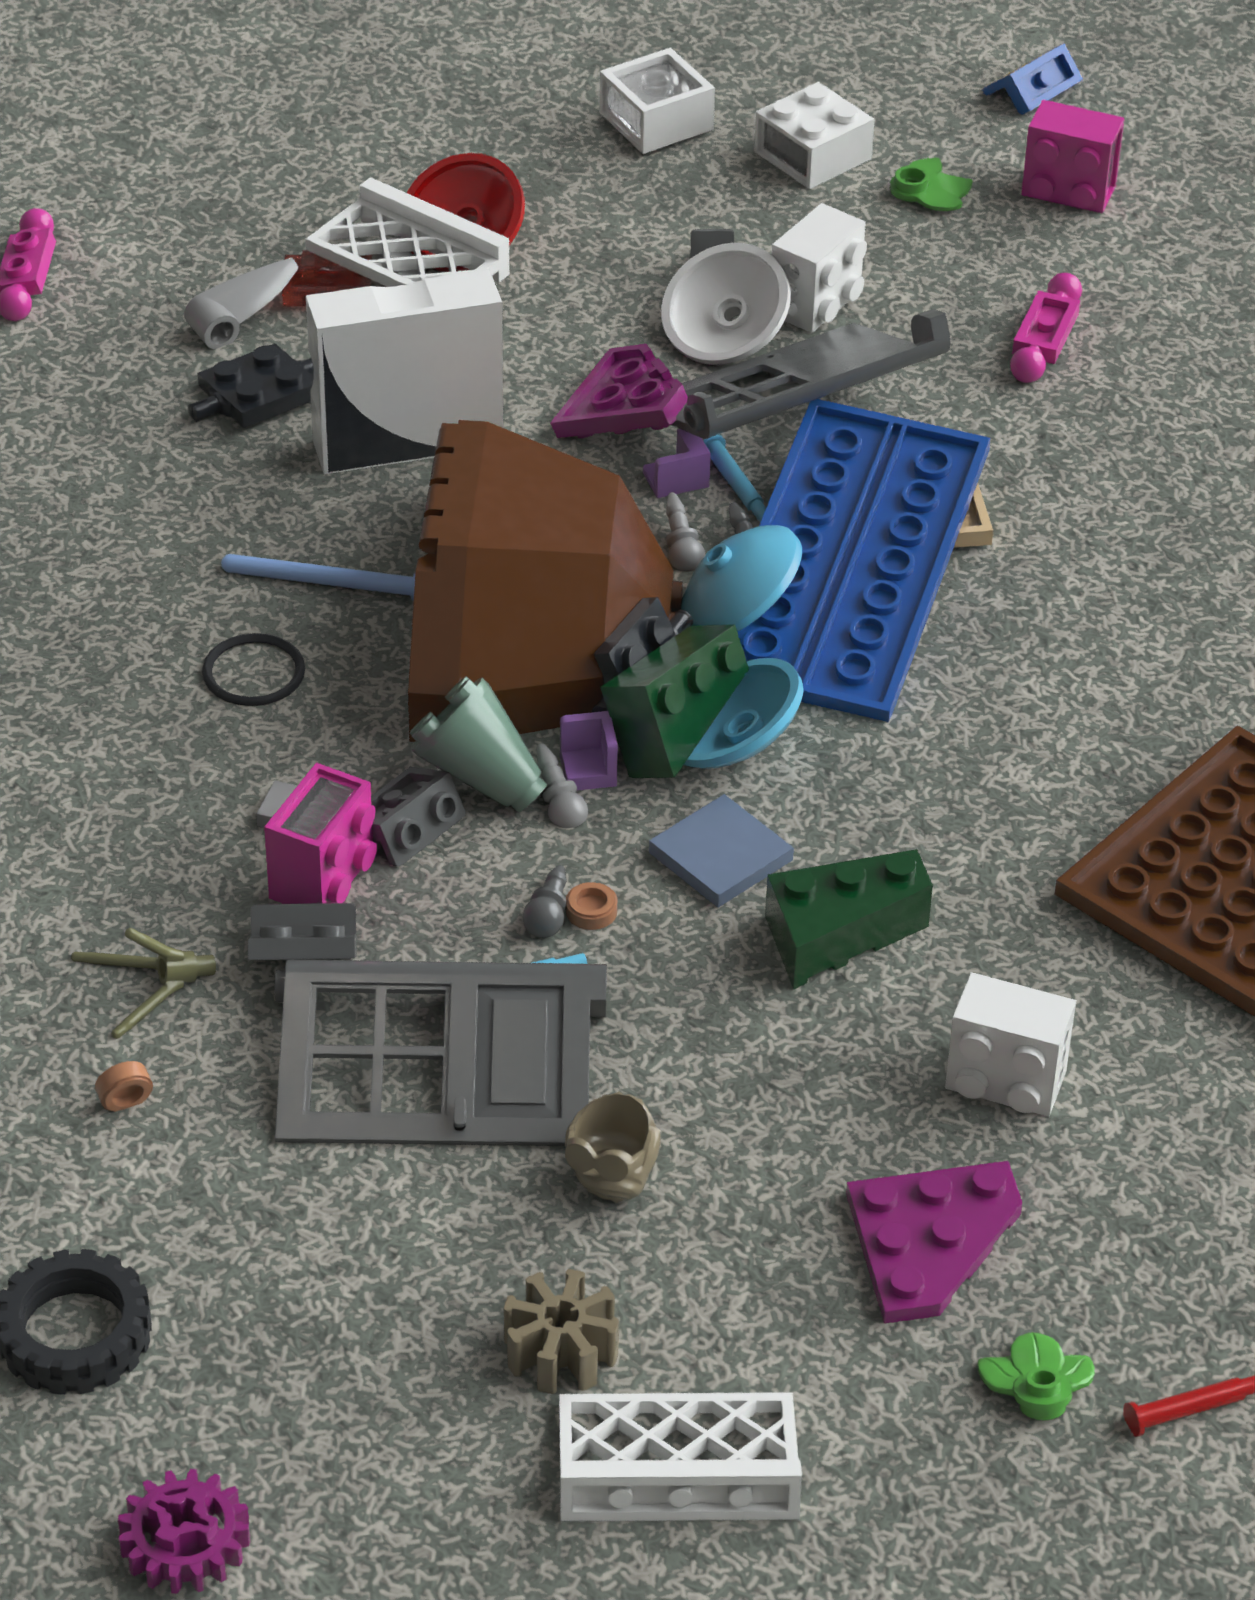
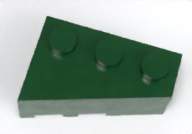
[600,624,749,778]
[765,849,933,990]

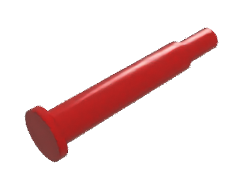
[1123,1375,1255,1437]

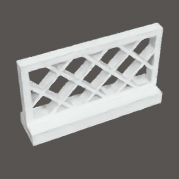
[306,177,509,287]
[559,1393,802,1521]

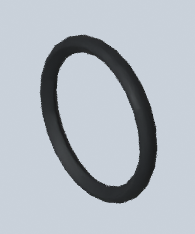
[202,633,306,706]

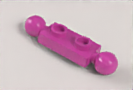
[0,208,56,321]
[1010,273,1082,383]

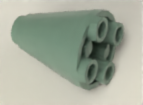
[410,676,547,813]

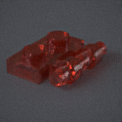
[282,250,372,306]

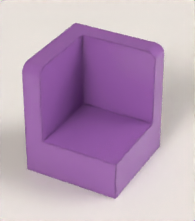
[643,429,711,498]
[560,711,618,790]

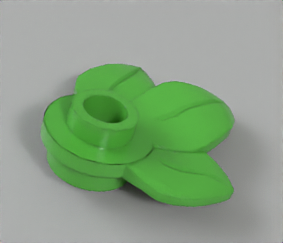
[890,158,973,211]
[978,1332,1095,1420]

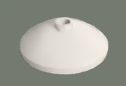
[661,243,790,365]

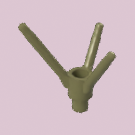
[71,928,216,1039]

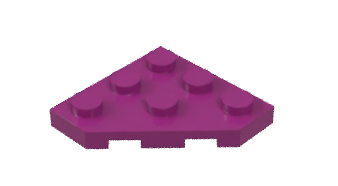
[550,344,688,439]
[846,1161,1023,1324]

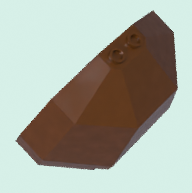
[408,420,683,742]

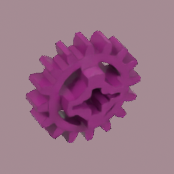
[118,1469,250,1594]

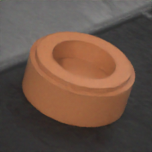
[566,882,618,930]
[95,1061,153,1112]

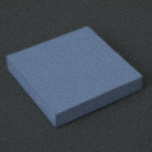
[649,794,794,908]

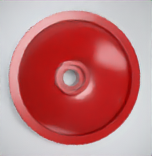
[407,153,525,272]

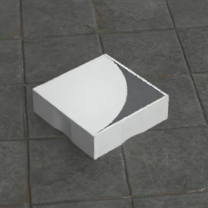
[306,269,503,474]

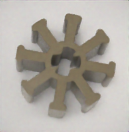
[504,1269,619,1394]

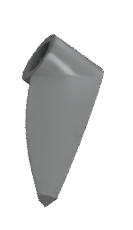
[184,257,298,350]

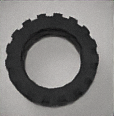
[0,1249,152,1395]

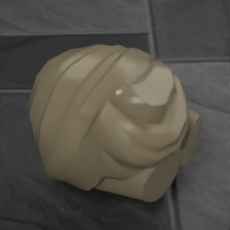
[565,1092,661,1203]

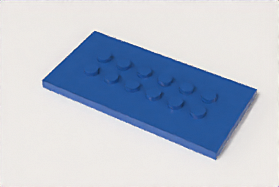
[738,399,990,722]

